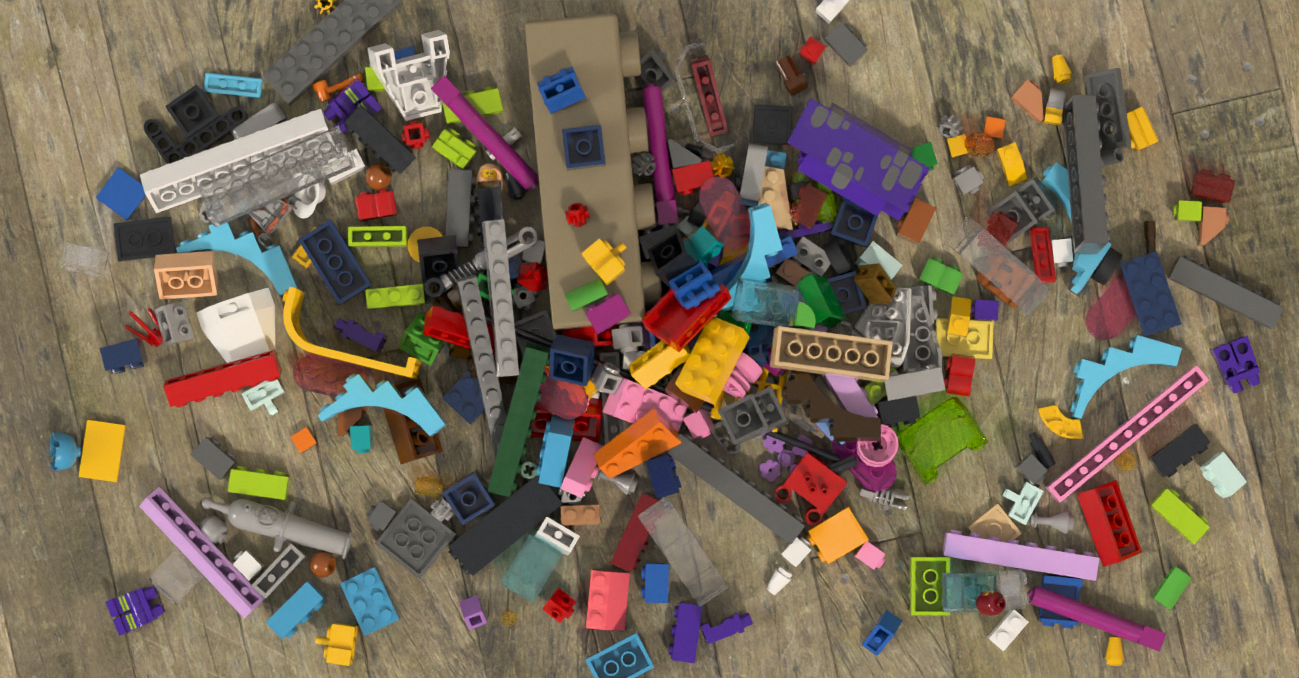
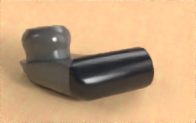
[685,143,712,162]

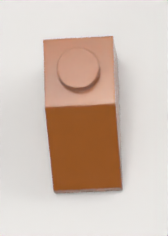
[338,406,367,436]

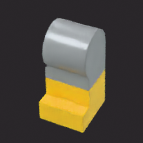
[1042,88,1066,126]

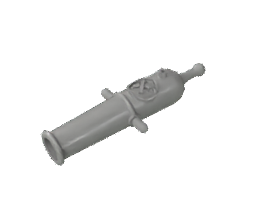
[202,497,353,559]

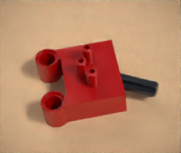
[775,451,858,526]

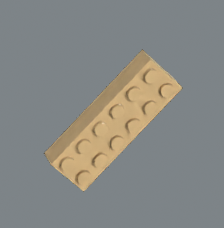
[770,326,893,382]

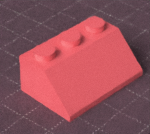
[586,570,630,631]

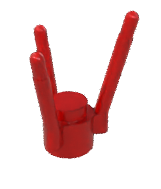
[125,308,163,348]

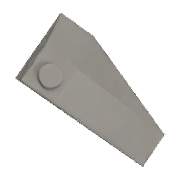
[902,295,942,373]

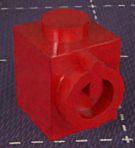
[518,262,548,292]

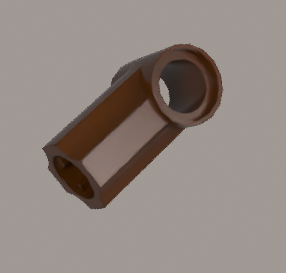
[775,55,808,96]

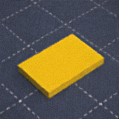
[79,420,126,482]

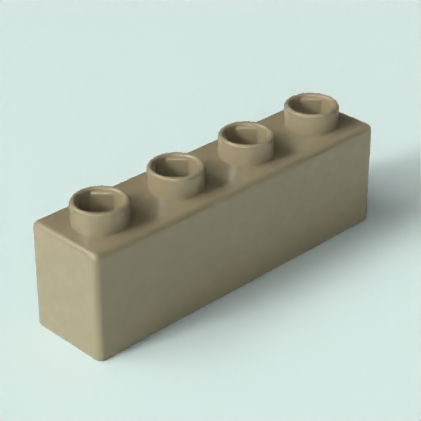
[524,13,663,332]

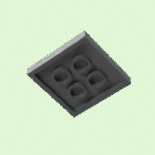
[375,498,456,579]

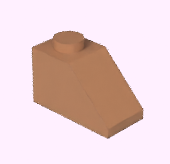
[1010,80,1044,123]
[1198,206,1229,246]

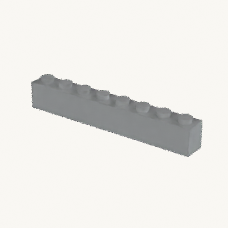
[482,219,519,377]

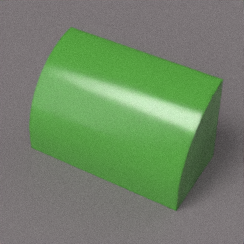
[565,278,608,312]
[790,302,816,330]
[1151,566,1192,611]

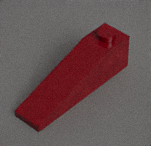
[689,55,729,137]

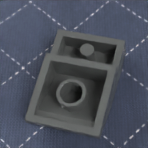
[986,176,1059,243]
[718,386,789,445]

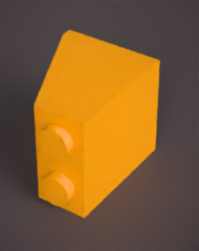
[806,507,869,564]

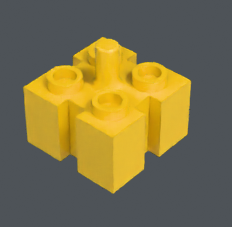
[581,238,627,286]
[315,622,358,666]

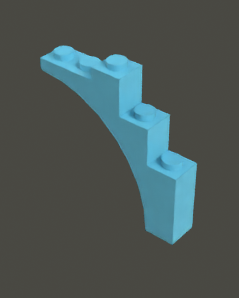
[721,203,783,312]
[176,217,299,296]
[1070,335,1182,419]
[317,373,448,436]

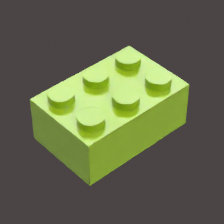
[910,557,950,615]

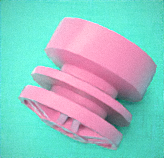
[723,352,763,399]
[856,424,898,467]

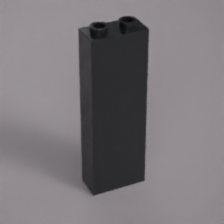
[448,475,563,576]

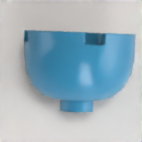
[49,432,81,471]

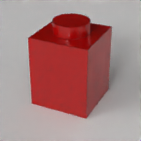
[799,36,826,65]

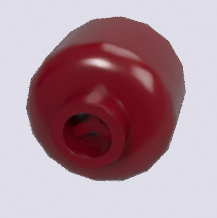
[976,591,1006,616]

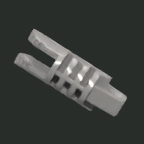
[860,485,910,510]

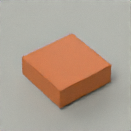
[983,116,1006,139]
[290,427,317,453]

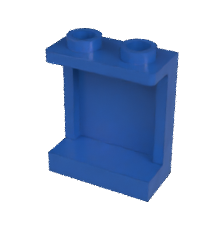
[1038,575,1083,629]

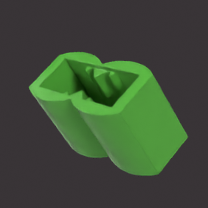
[918,257,963,296]

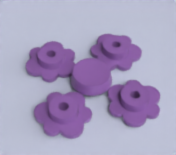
[759,435,812,482]

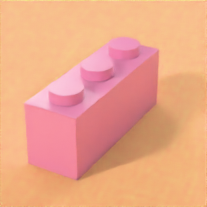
[561,437,603,498]

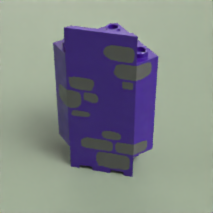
[787,98,930,221]

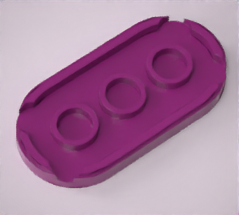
[832,440,897,492]

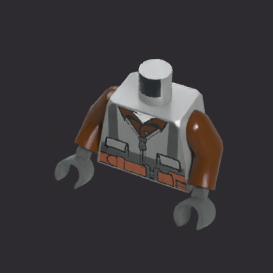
[245,191,302,247]

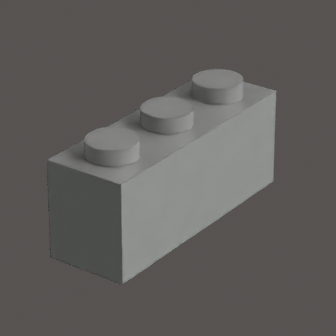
[884,364,945,401]
[251,543,307,599]

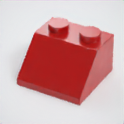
[672,161,715,196]

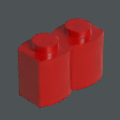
[355,188,397,221]
[944,353,975,397]

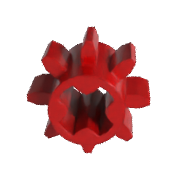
[565,203,590,227]

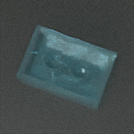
[731,278,800,328]
[501,534,563,604]
[942,572,996,613]

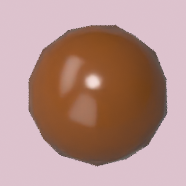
[365,163,392,190]
[309,551,336,578]

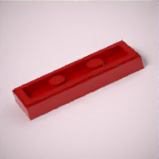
[1029,227,1056,283]

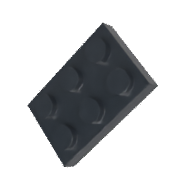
[113,217,176,262]

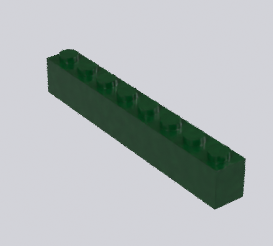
[487,342,550,497]

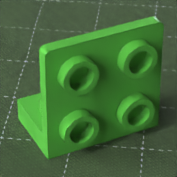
[398,312,445,366]

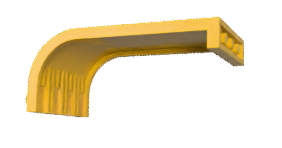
[283,287,422,380]

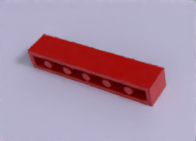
[163,350,282,408]

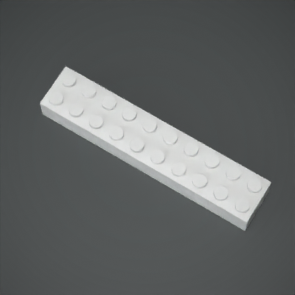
[140,109,336,213]

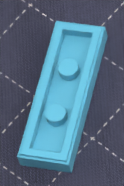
[203,73,263,98]

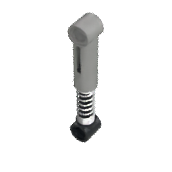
[425,227,538,298]

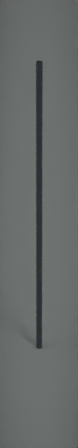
[485,314,840,462]

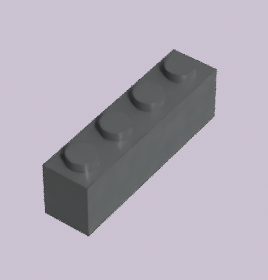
[445,169,476,248]

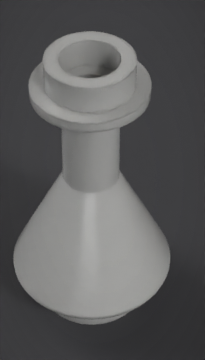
[595,467,638,495]
[1030,511,1074,534]

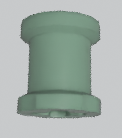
[521,462,538,479]

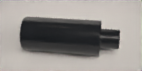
[1029,431,1056,469]

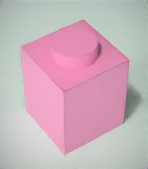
[683,409,715,439]
[854,541,886,570]

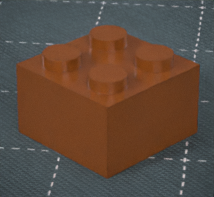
[895,198,936,245]

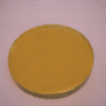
[502,611,517,626]

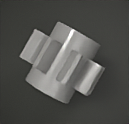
[937,114,963,138]
[430,498,454,522]

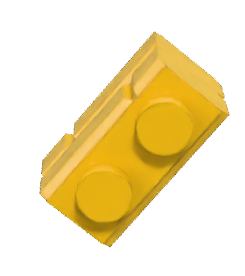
[1127,106,1159,152]

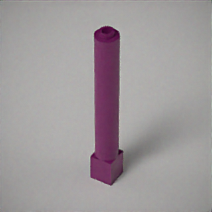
[430,75,539,190]
[642,83,678,227]
[1027,585,1166,652]

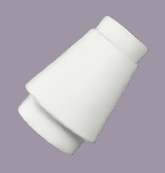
[766,566,793,595]

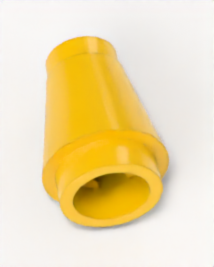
[1052,54,1073,84]
[1105,637,1124,666]

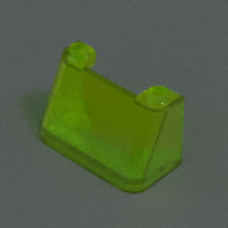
[896,397,988,486]

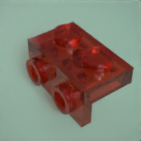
[789,183,828,230]
[977,211,1020,256]

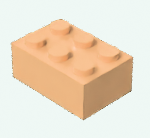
[154,251,219,299]

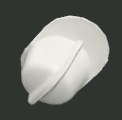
[293,173,326,219]

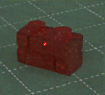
[1190,169,1235,204]

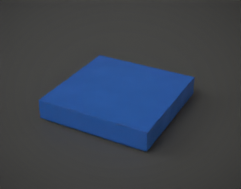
[96,167,146,221]

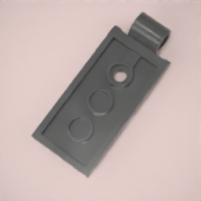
[1085,68,1131,166]

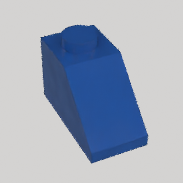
[862,610,902,656]

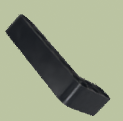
[144,107,248,164]

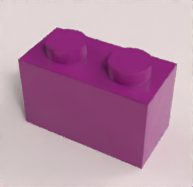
[585,293,631,335]

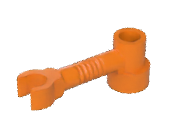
[312,74,364,102]

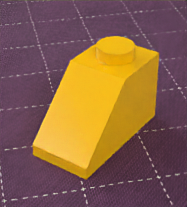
[995,142,1027,187]
[946,296,971,337]

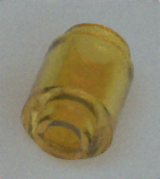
[1114,452,1136,471]
[415,476,444,498]

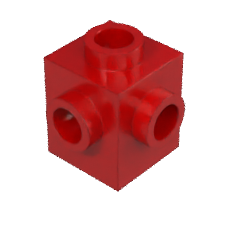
[401,121,430,150]
[542,588,576,623]

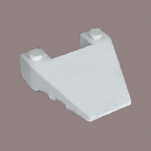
[368,30,450,121]

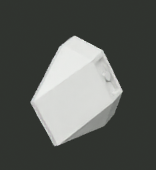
[196,288,276,363]
[849,288,911,368]

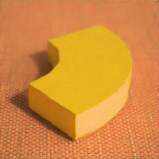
[1038,405,1084,439]

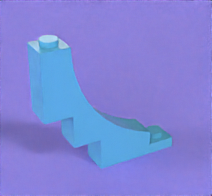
[1041,162,1112,294]

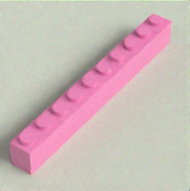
[1045,365,1209,502]

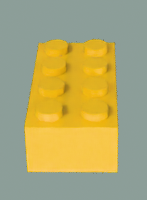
[675,317,750,405]

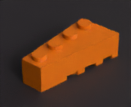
[593,408,682,478]

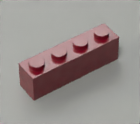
[610,493,665,573]

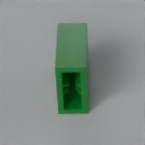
[796,274,847,328]

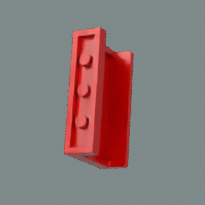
[642,284,731,352]

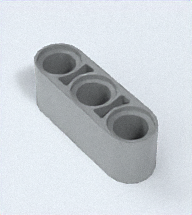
[230,102,287,140]
[739,143,768,201]

